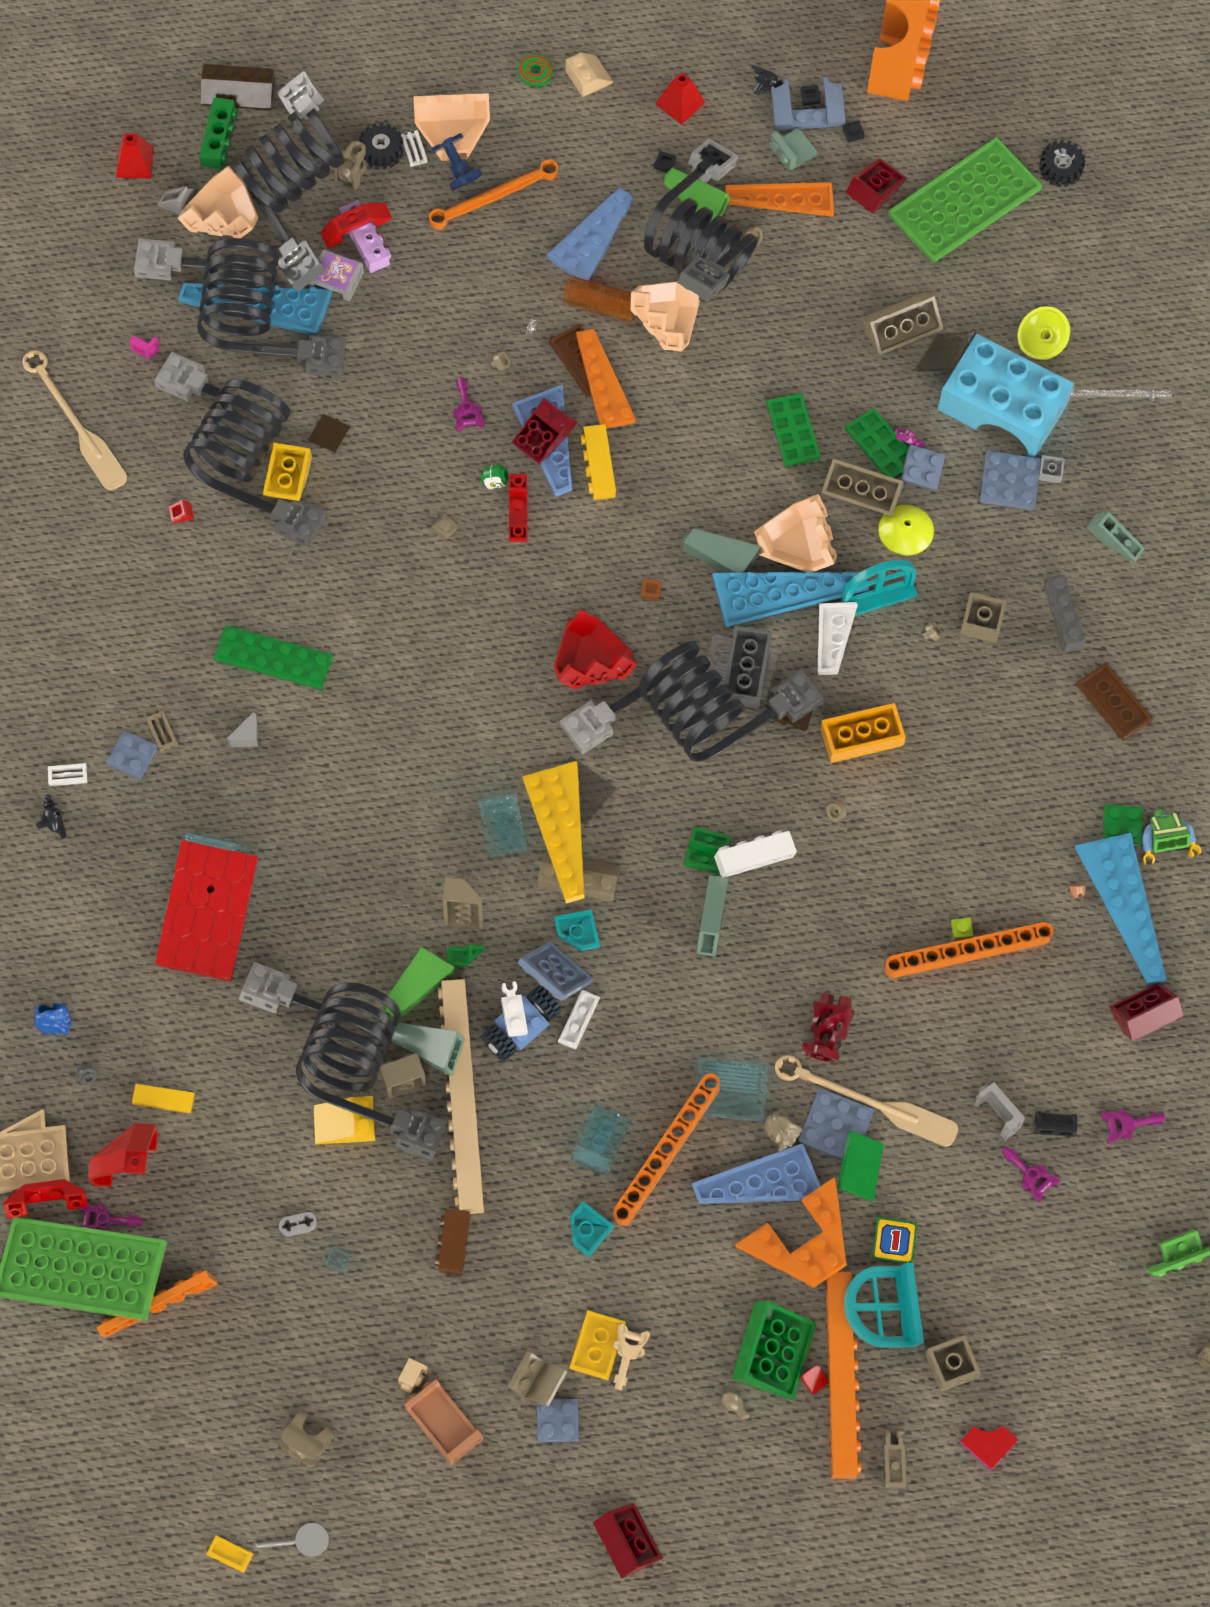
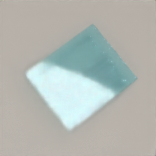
[182,832,252,852]
[695,1057,769,1122]

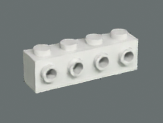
[714,830,797,878]

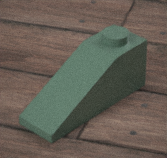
[1087,511,1145,562]

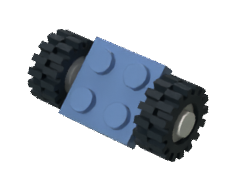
[481,985,562,1062]

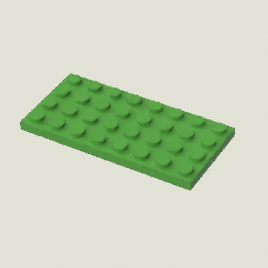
[888,137,1043,264]
[0,1217,167,1321]

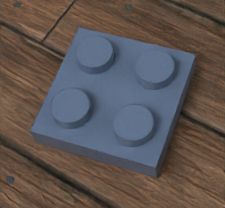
[901,445,945,491]
[106,731,158,780]
[537,1399,579,1443]

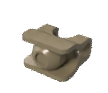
[334,141,367,190]
[280,1410,334,1467]

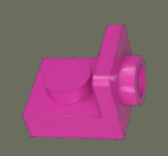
[129,336,160,359]

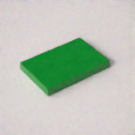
[837,1131,884,1201]

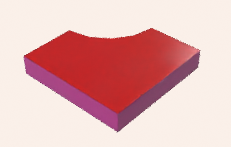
[960,1426,1018,1471]

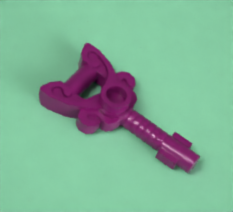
[453,377,485,432]
[895,427,925,448]
[1100,1109,1166,1144]
[1001,1146,1060,1203]
[80,1204,143,1231]

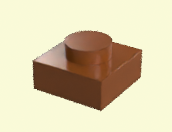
[641,579,662,601]

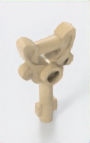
[613,1323,650,1391]

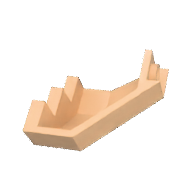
[414,93,490,161]
[178,165,258,238]
[631,281,700,352]
[754,494,837,573]

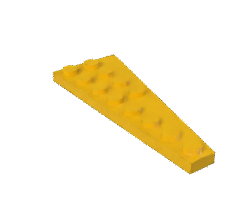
[522,761,585,903]

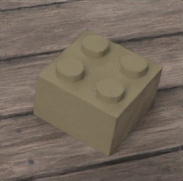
[960,592,1007,643]
[380,1053,426,1099]
[925,1335,981,1392]

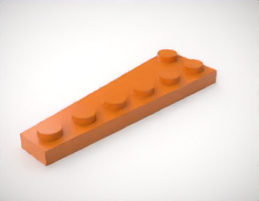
[725,182,834,216]
[576,329,636,429]
[96,1270,218,1337]

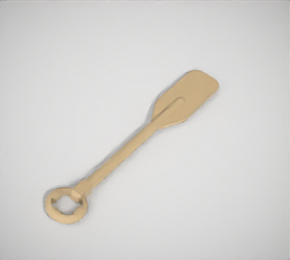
[22,350,127,490]
[775,1055,958,1147]

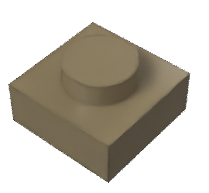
[432,514,458,541]

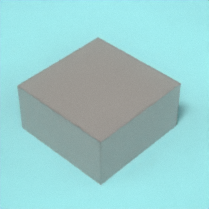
[1039,455,1065,484]

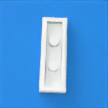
[558,990,600,1050]

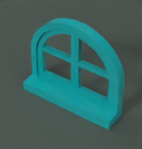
[841,560,918,616]
[844,1263,924,1348]

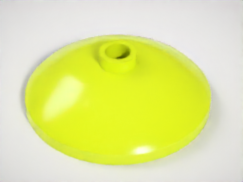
[1018,306,1070,360]
[878,505,934,556]

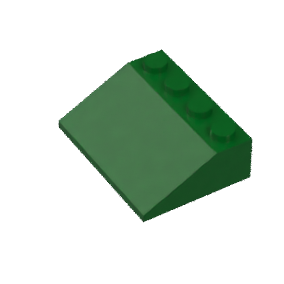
[732,1301,817,1400]

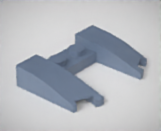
[771,77,846,130]

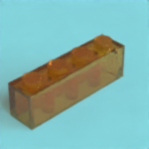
[562,276,635,321]

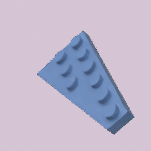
[547,187,633,288]
[512,384,572,497]
[691,1143,821,1204]

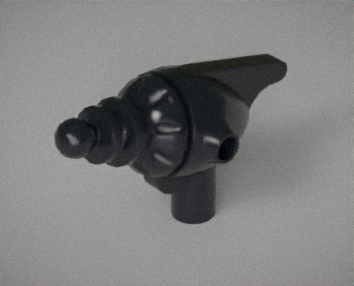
[751,65,790,95]
[36,794,66,839]

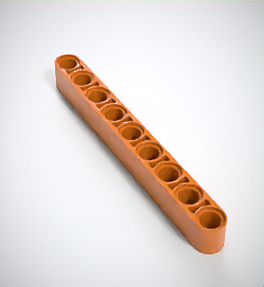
[884,922,1054,978]
[613,1073,720,1226]

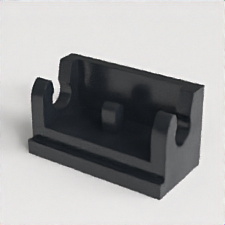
[1035,1111,1077,1137]

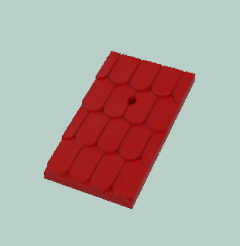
[155,840,258,982]

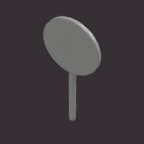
[256,1523,329,1557]

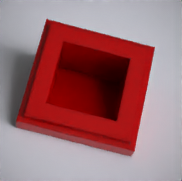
[168,499,194,523]
[800,1365,829,1395]

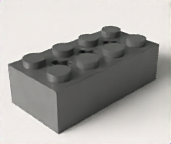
[724,626,772,709]

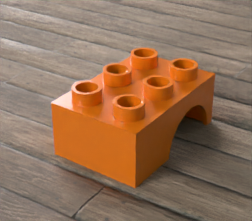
[867,0,940,101]

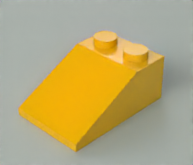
[263,443,312,501]
[314,1096,375,1145]

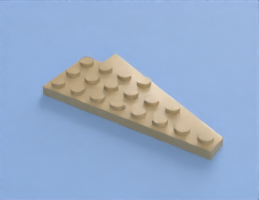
[0,1110,70,1193]

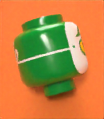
[480,464,509,490]

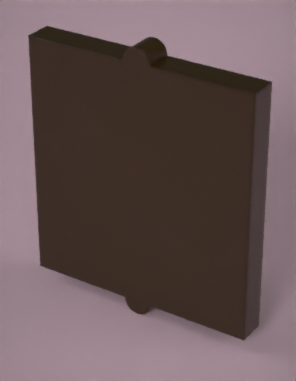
[308,414,350,453]

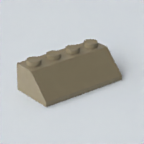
[862,292,943,355]
[821,458,904,517]
[537,851,621,902]
[442,876,483,930]

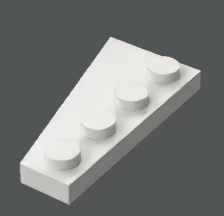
[818,602,858,675]

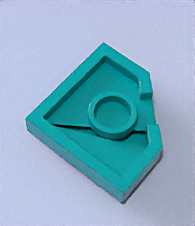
[554,909,600,951]
[570,1201,614,1258]

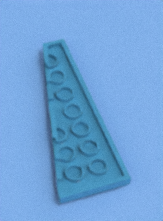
[712,572,869,628]
[1075,833,1167,985]

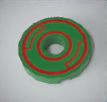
[518,54,553,87]

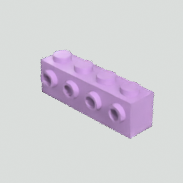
[339,200,391,273]

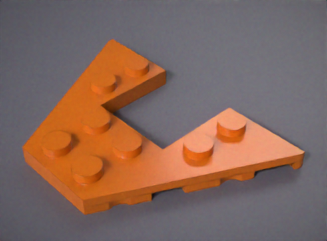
[735,1178,847,1288]

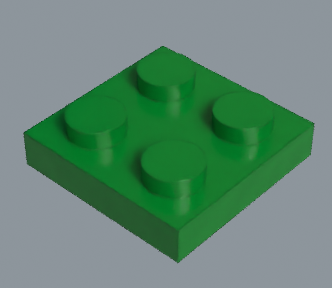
[1103,804,1143,845]

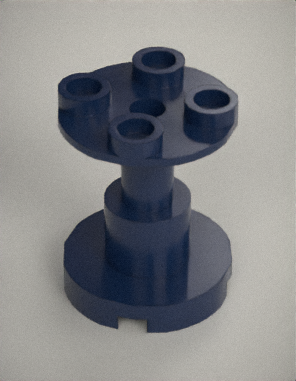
[431,133,483,191]

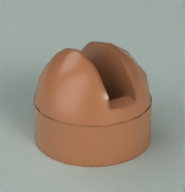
[1069,884,1085,898]

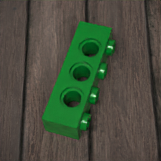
[199,97,238,169]

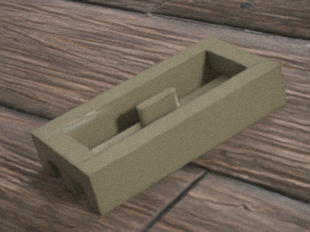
[146,711,178,752]

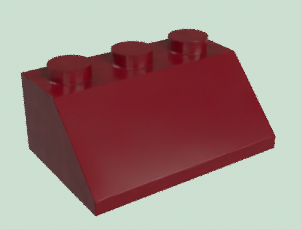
[1109,982,1183,1041]
[593,1503,663,1579]

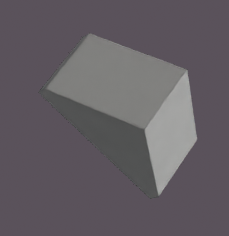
[227,712,258,747]

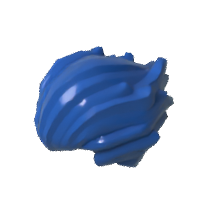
[34,1003,72,1036]

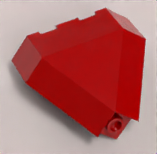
[553,609,637,689]
[88,1123,159,1187]

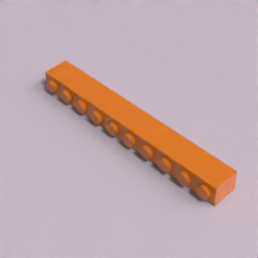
[826,1272,861,1479]

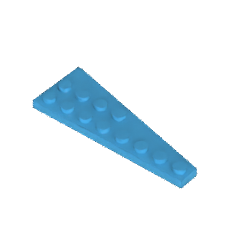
[178,283,333,335]

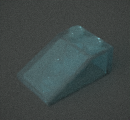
[478,791,527,857]
[571,1105,632,1176]

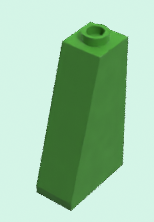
[664,167,731,222]
[383,947,455,1019]

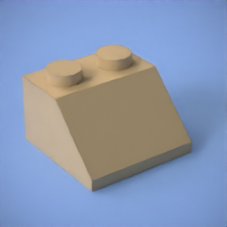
[565,53,613,97]

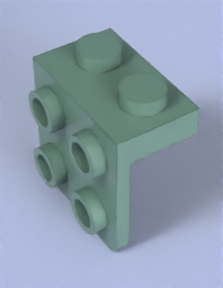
[769,129,817,171]

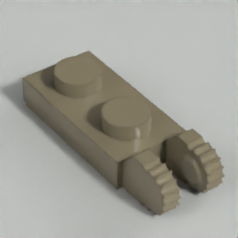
[884,1430,907,1488]

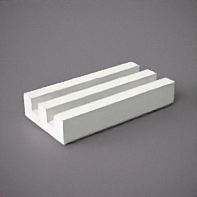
[401,130,427,167]
[48,763,88,786]

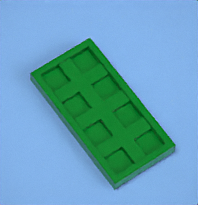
[766,393,821,467]
[844,408,908,479]

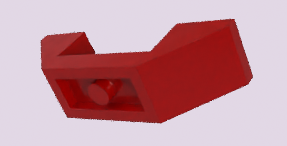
[321,203,393,249]
[509,474,528,542]
[4,1179,88,1218]

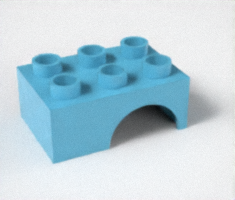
[938,334,1074,458]

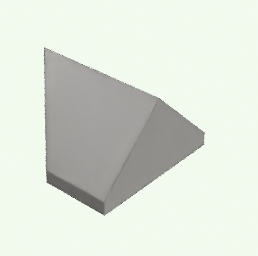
[158,186,198,215]

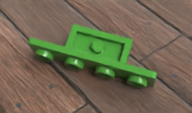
[1146,1229,1210,1277]

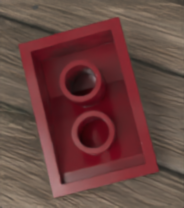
[845,158,907,213]

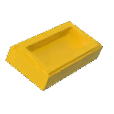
[206,1535,253,1573]

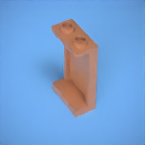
[404,1379,483,1466]

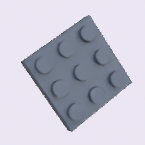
[980,451,1041,510]
[517,942,593,1001]
[798,1088,875,1160]

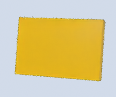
[569,1310,626,1381]

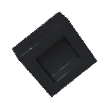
[800,85,821,106]
[842,121,865,143]
[653,151,677,173]

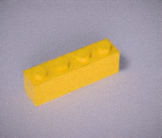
[580,424,616,500]

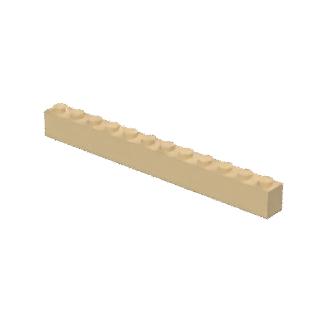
[438,979,484,1214]

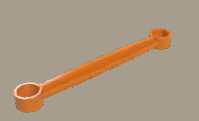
[429,159,558,229]

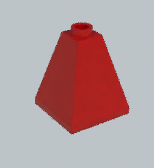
[656,72,705,125]
[116,133,154,179]

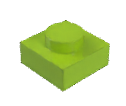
[951,918,973,940]

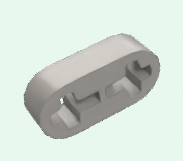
[279,1212,317,1237]

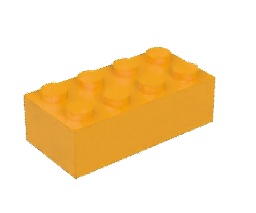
[820,703,906,763]

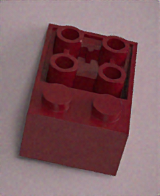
[511,398,578,465]

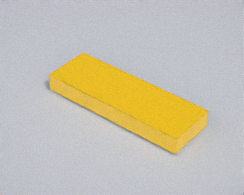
[132,1084,195,1114]

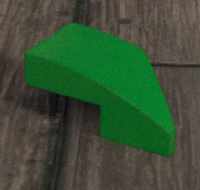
[446,945,485,968]

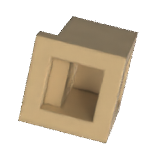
[398,1358,428,1393]

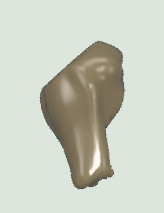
[721,1391,749,1420]

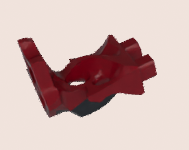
[801,993,855,1062]

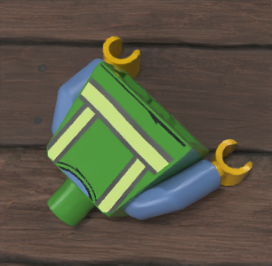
[1142,809,1201,865]

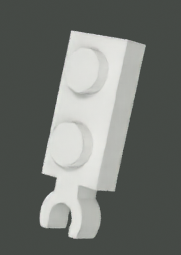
[501,982,528,1037]

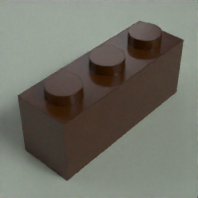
[435,1209,470,1275]

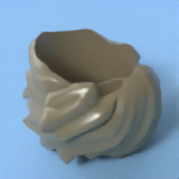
[764,1110,802,1151]

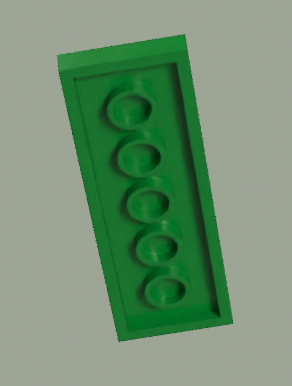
[213,625,333,690]

